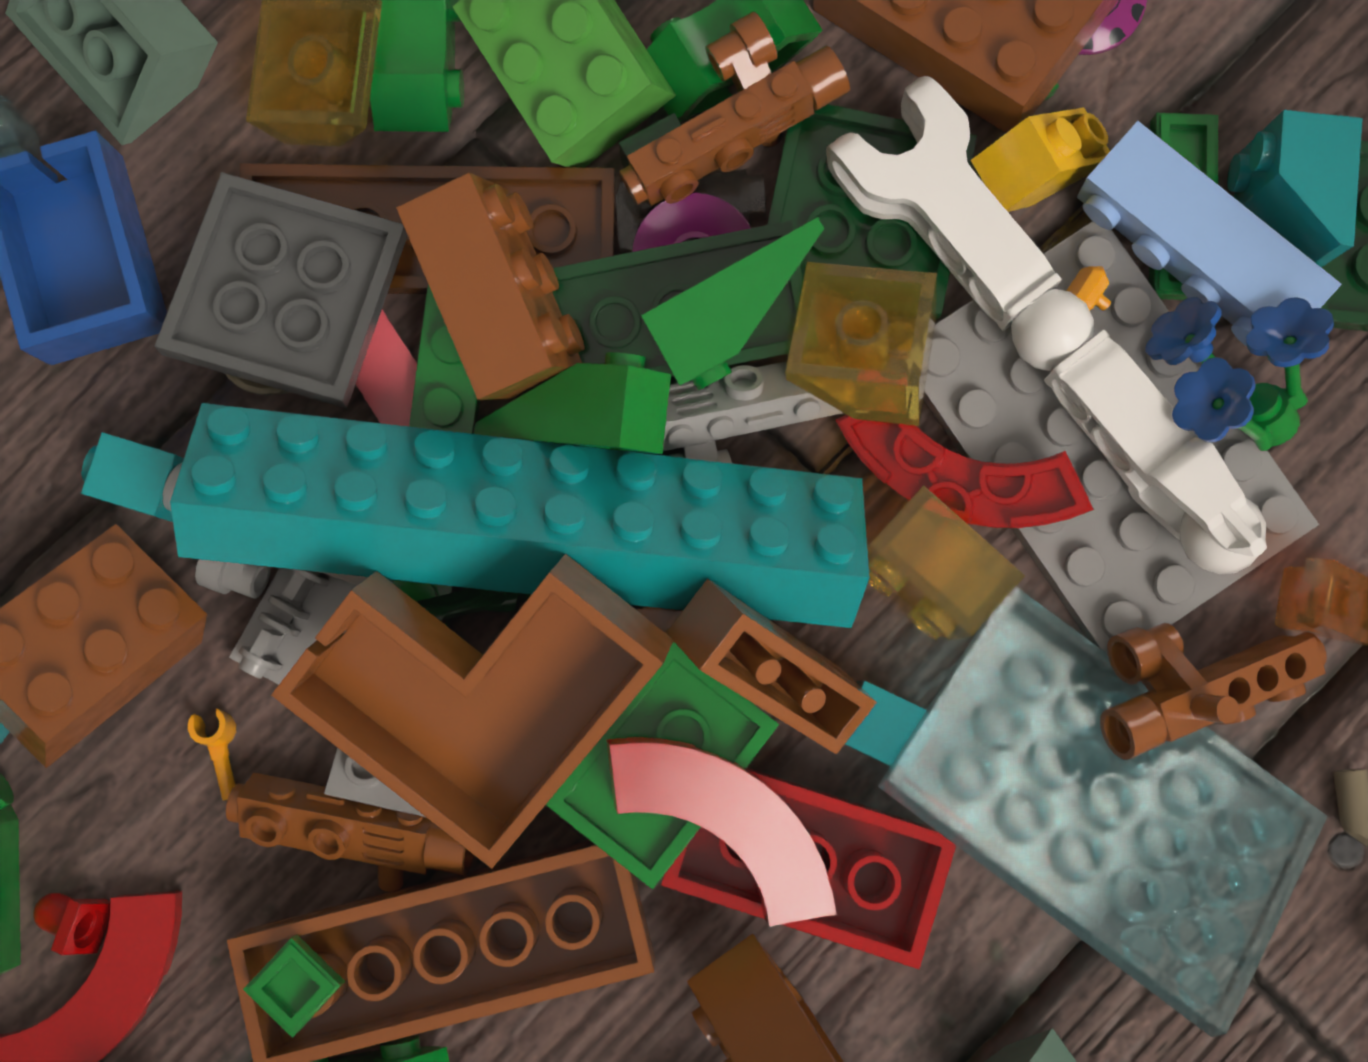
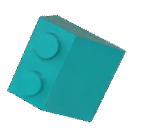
[1227,110,1362,267]

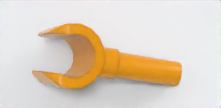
[187,708,236,800]

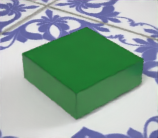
[243,934,346,1038]

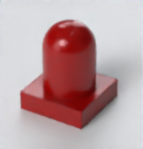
[33,893,110,955]

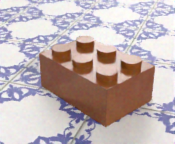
[396,173,585,400]
[0,524,207,768]

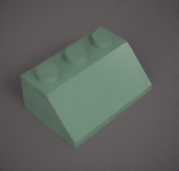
[5,0,218,145]

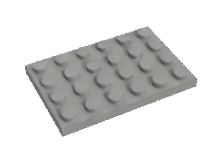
[893,221,1319,665]

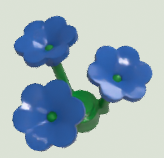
[1145,297,1334,451]

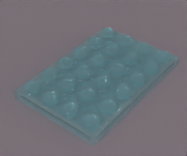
[878,584,1328,1037]

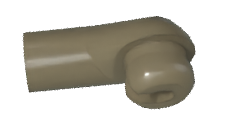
[1333,769,1368,848]

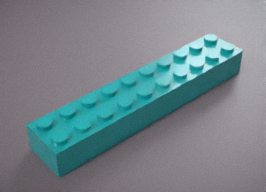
[170,403,870,628]

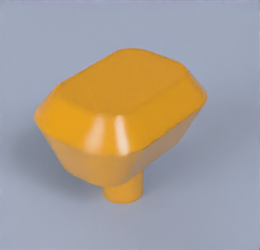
[1066,266,1111,311]

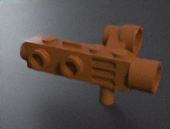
[619,11,850,207]
[1100,623,1327,760]
[226,772,475,892]

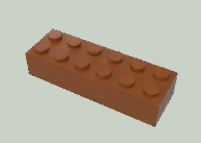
[227,841,656,1062]

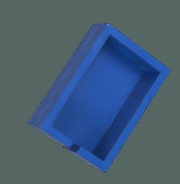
[0,130,167,366]

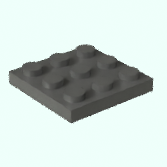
[154,172,408,409]

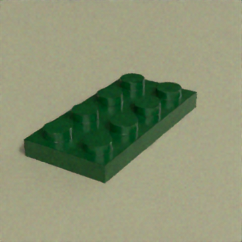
[552,220,816,377]

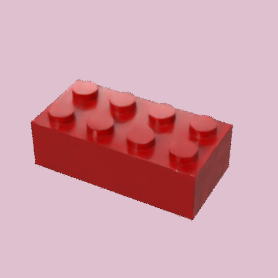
[661,767,958,970]

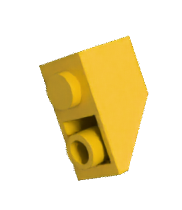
[971,107,1110,212]

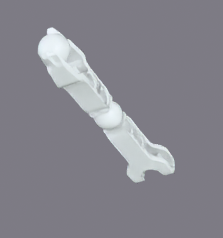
[826,76,1267,574]

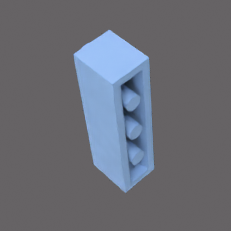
[1077,121,1342,346]

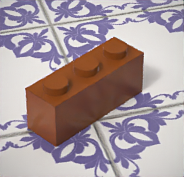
[666,578,877,755]

